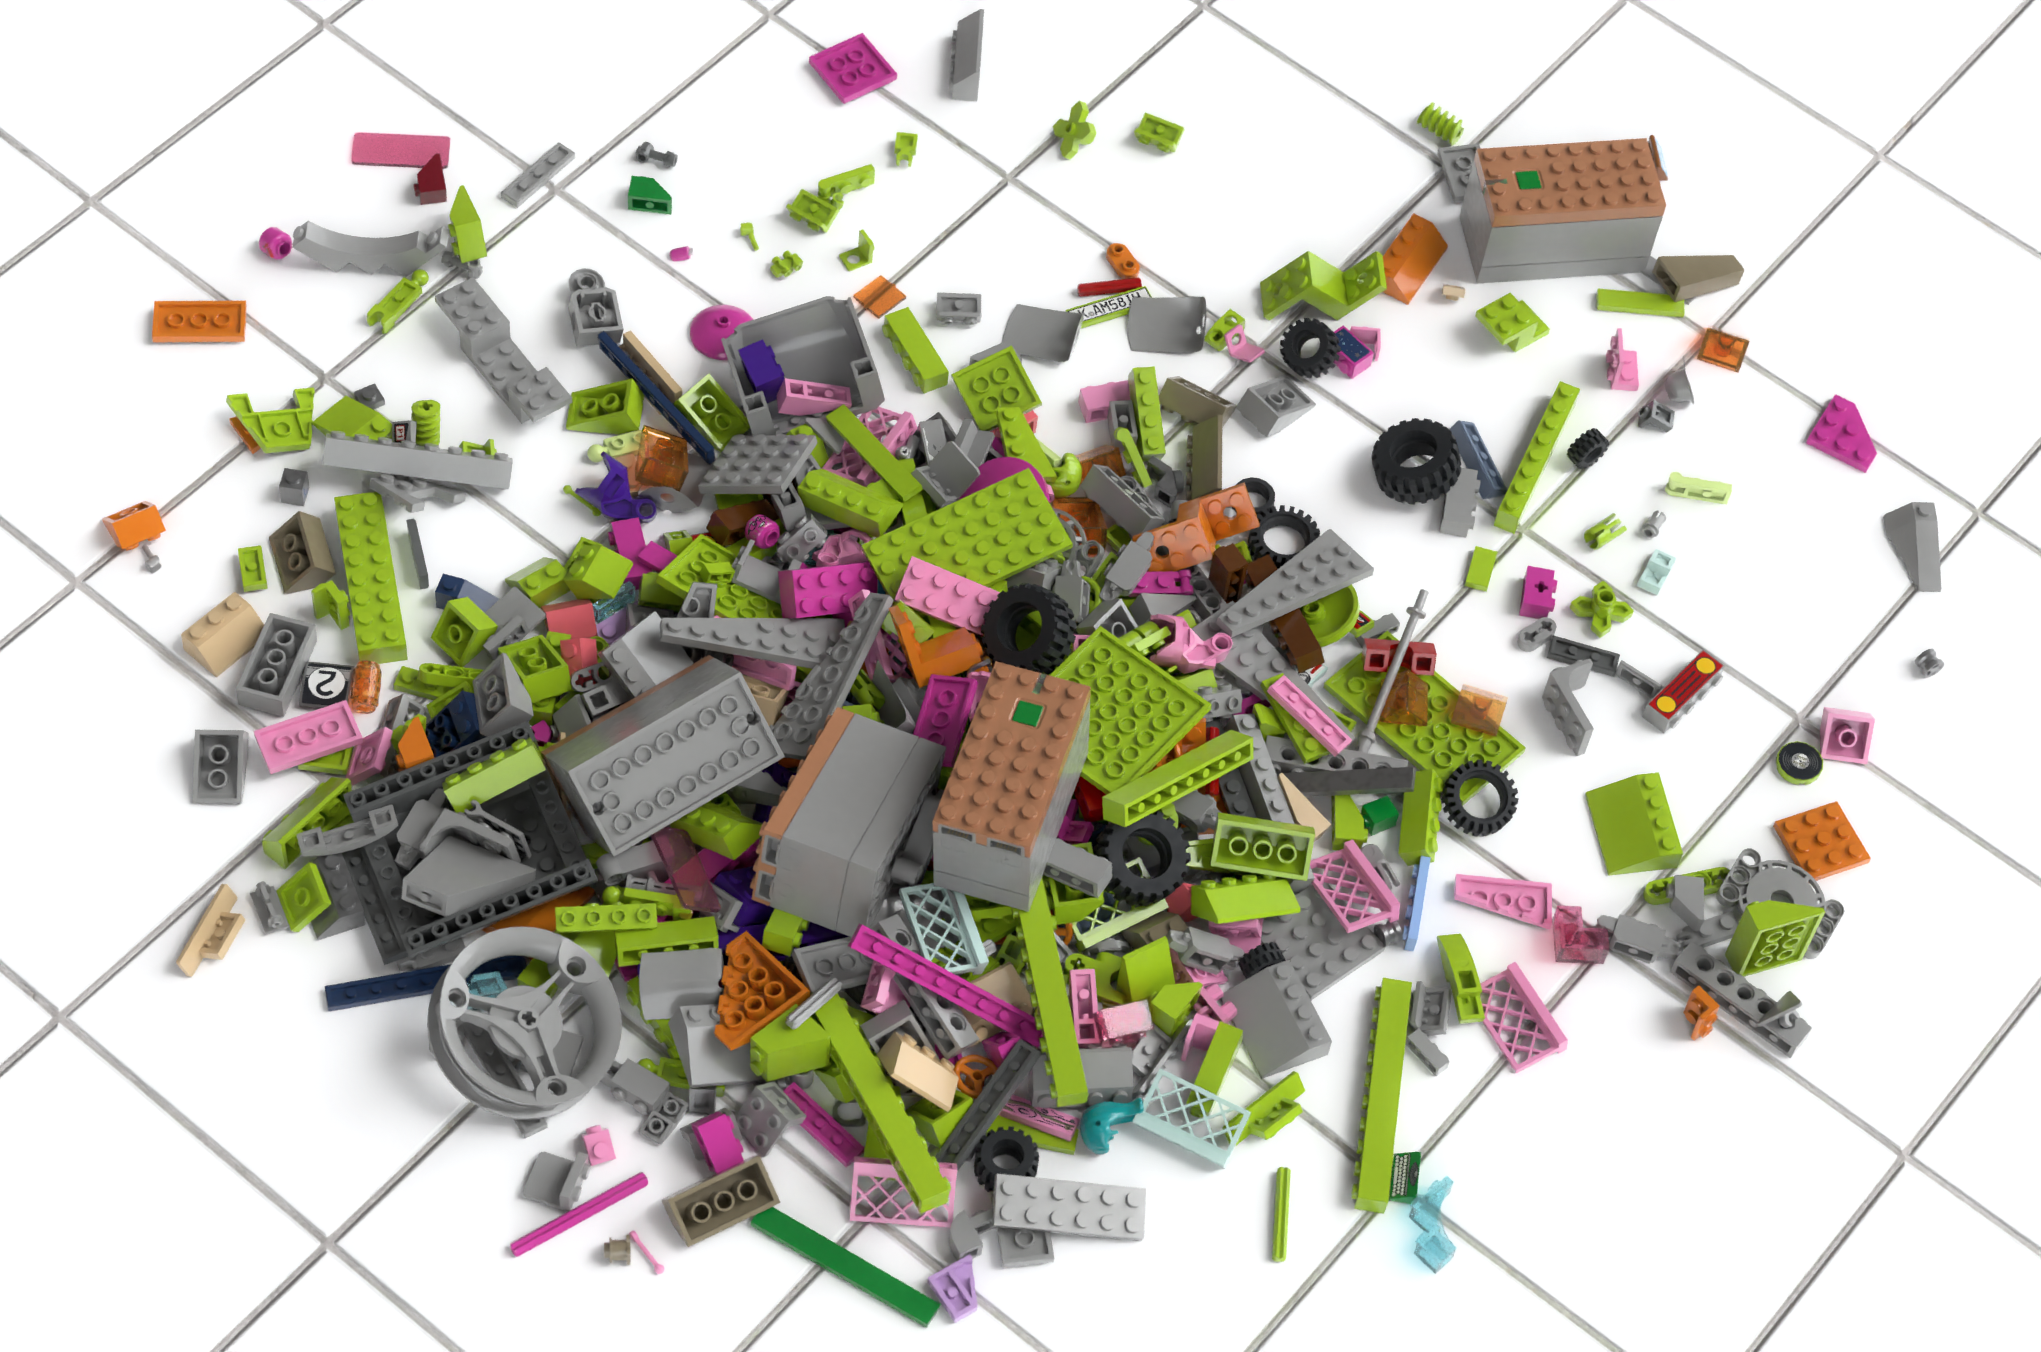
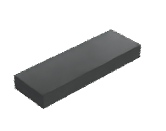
[406,518,429,590]
[1547,635,1620,677]

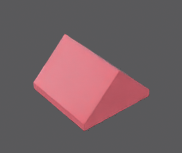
[541,599,598,639]

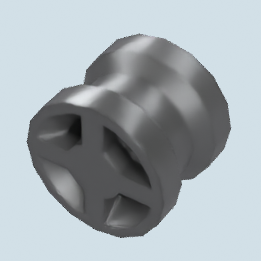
[1914,648,1944,677]
[1373,920,1403,947]

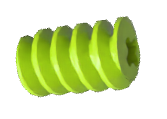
[1417,102,1464,145]
[411,400,441,446]

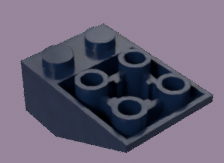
[425,691,487,758]

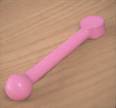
[629,1230,664,1274]

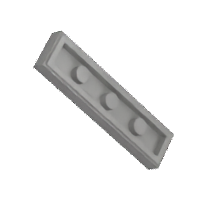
[501,142,576,209]

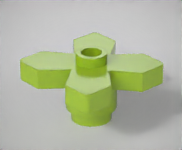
[1052,100,1097,160]
[1569,581,1634,638]

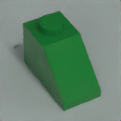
[628,175,672,215]

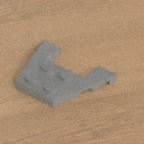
[369,474,467,513]

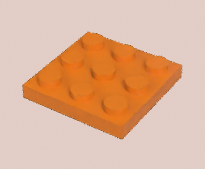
[1773,801,1871,883]

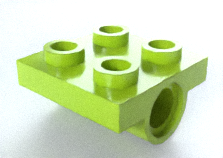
[1119,621,1171,657]

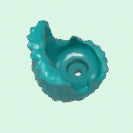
[1080,1098,1144,1155]

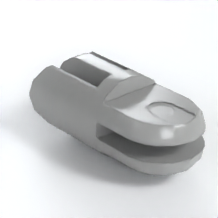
[1361,844,1401,890]

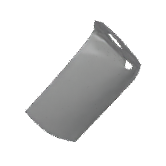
[1128,296,1207,353]
[1002,304,1085,362]
[638,448,715,513]
[871,660,916,734]
[870,889,960,949]
[639,948,725,1020]

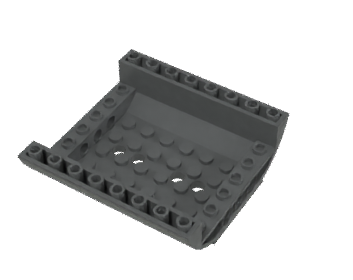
[343,721,598,959]

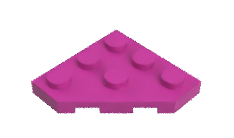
[1806,394,1877,473]

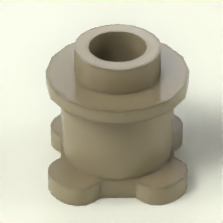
[604,1234,631,1265]

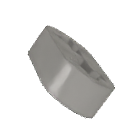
[1517,617,1557,652]

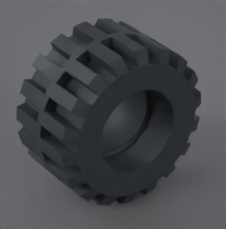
[1280,318,1341,379]
[974,1126,1039,1193]

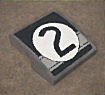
[299,661,355,709]

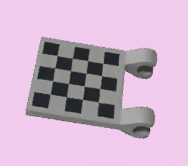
[464,800,532,859]

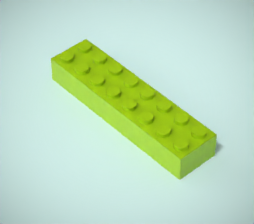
[334,491,408,667]

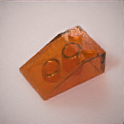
[635,425,689,492]
[1051,497,1107,555]

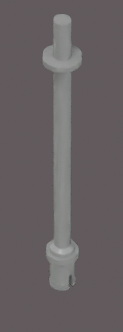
[1354,589,1429,753]

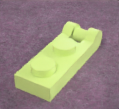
[1665,472,1732,505]

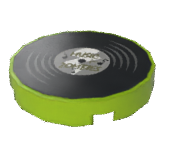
[1776,741,1823,785]

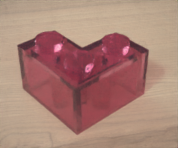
[1552,905,1609,964]
[1093,1000,1154,1045]

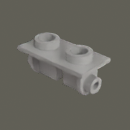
[250,881,290,935]

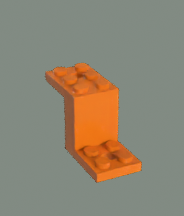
[1132,483,1260,572]
[888,605,990,688]

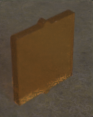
[853,275,907,319]

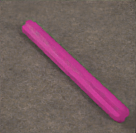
[510,1172,648,1257]

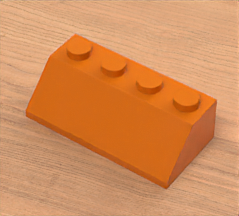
[1383,213,1448,305]

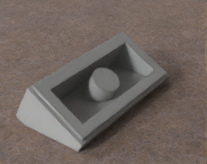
[1615,660,1663,699]

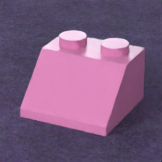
[1820,707,1875,764]

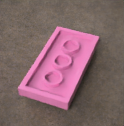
[894,556,1000,637]
[253,700,363,775]

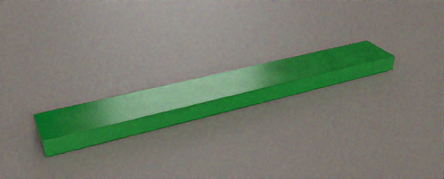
[751,1207,941,1328]

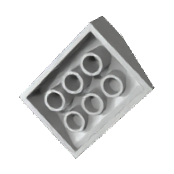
[598,611,694,700]
[1220,960,1332,1079]
[668,1004,766,1088]

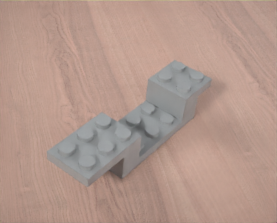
[435,277,572,424]

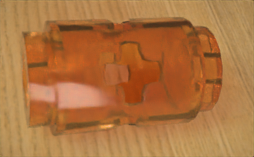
[350,661,382,714]

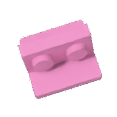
[1208,918,1264,953]

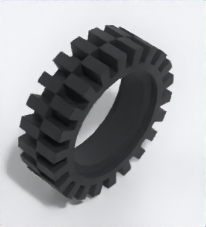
[1248,505,1320,569]
[1441,760,1519,837]

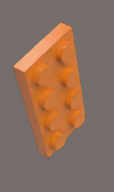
[152,300,247,342]

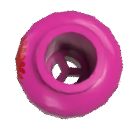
[259,227,292,260]

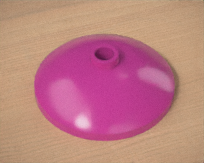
[690,305,753,360]

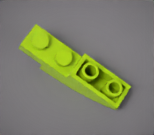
[1436,933,1485,1024]

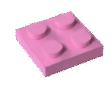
[345,726,393,786]

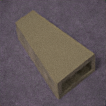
[1652,255,1745,302]

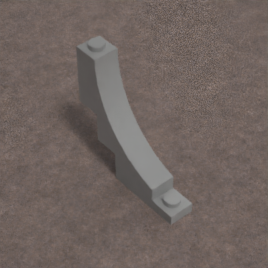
[292,220,449,277]

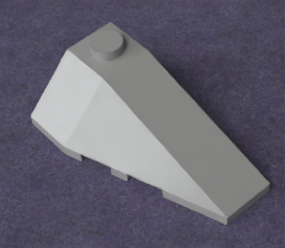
[1883,502,1942,592]
[676,582,717,663]

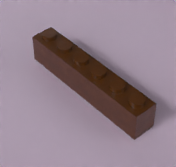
[1245,554,1325,673]

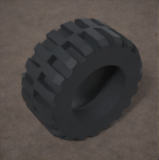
[1371,418,1462,505]
[981,583,1076,678]
[1093,811,1191,906]

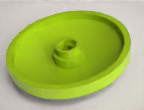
[1268,584,1360,647]

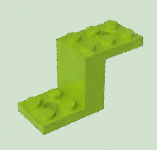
[1260,251,1387,321]

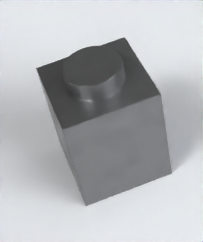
[279,468,310,506]

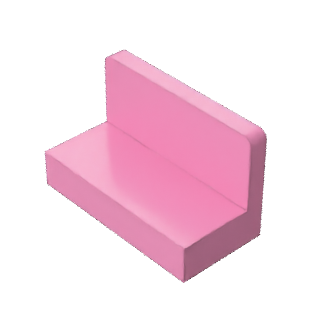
[1181,1013,1219,1061]

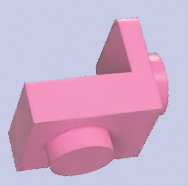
[581,1125,616,1166]

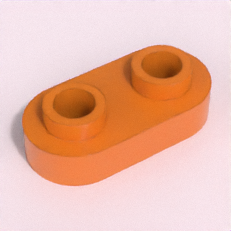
[1106,243,1140,279]

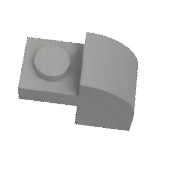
[949,1208,995,1261]

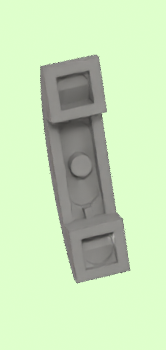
[296,804,399,856]

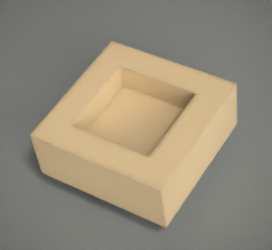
[1442,284,1466,301]

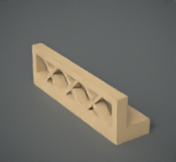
[619,330,683,415]

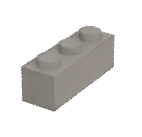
[1354,613,1400,648]
[1405,1028,1450,1076]

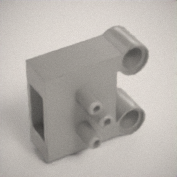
[594,837,674,904]

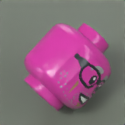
[745,514,780,549]

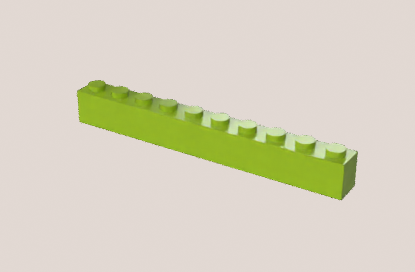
[1011,878,1088,1107]
[1351,977,1412,1214]
[810,993,951,1214]

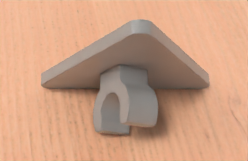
[805,418,845,454]
[1757,991,1803,1028]

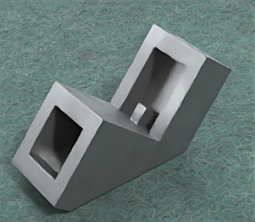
[1146,456,1177,508]

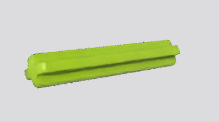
[1272,1167,1291,1262]

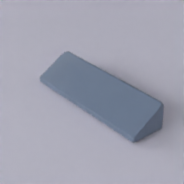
[1450,420,1507,499]

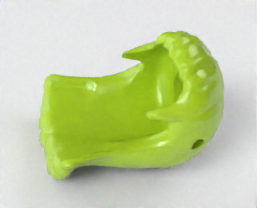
[1047,453,1082,498]

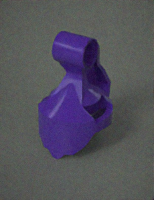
[574,451,657,523]

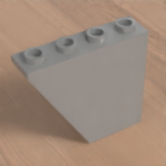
[401,835,536,916]

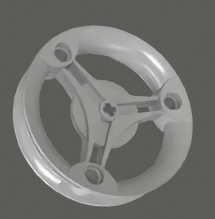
[427,927,622,1120]

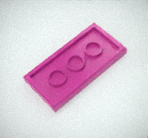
[913,674,978,768]

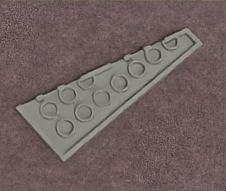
[1216,529,1374,638]
[769,593,894,760]
[1192,601,1356,748]
[660,618,845,669]

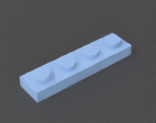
[1402,856,1431,952]

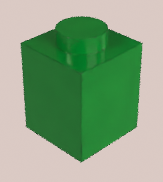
[1361,795,1399,836]

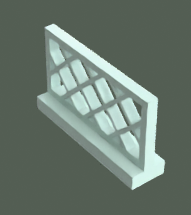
[899,883,989,975]
[1133,1068,1251,1168]

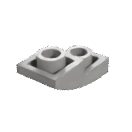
[639,1091,689,1145]

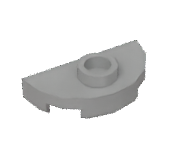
[1083,938,1132,959]

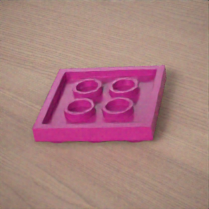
[809,32,898,104]

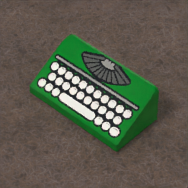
[1389,1151,1421,1204]

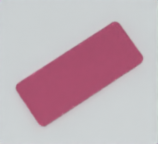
[351,132,451,169]
[651,827,721,913]

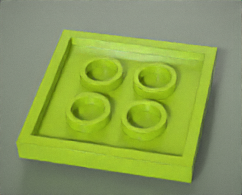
[951,345,1042,431]

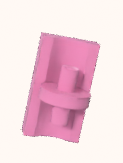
[1193,983,1237,1024]

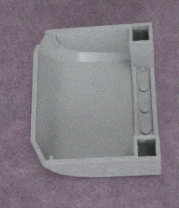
[721,296,885,437]

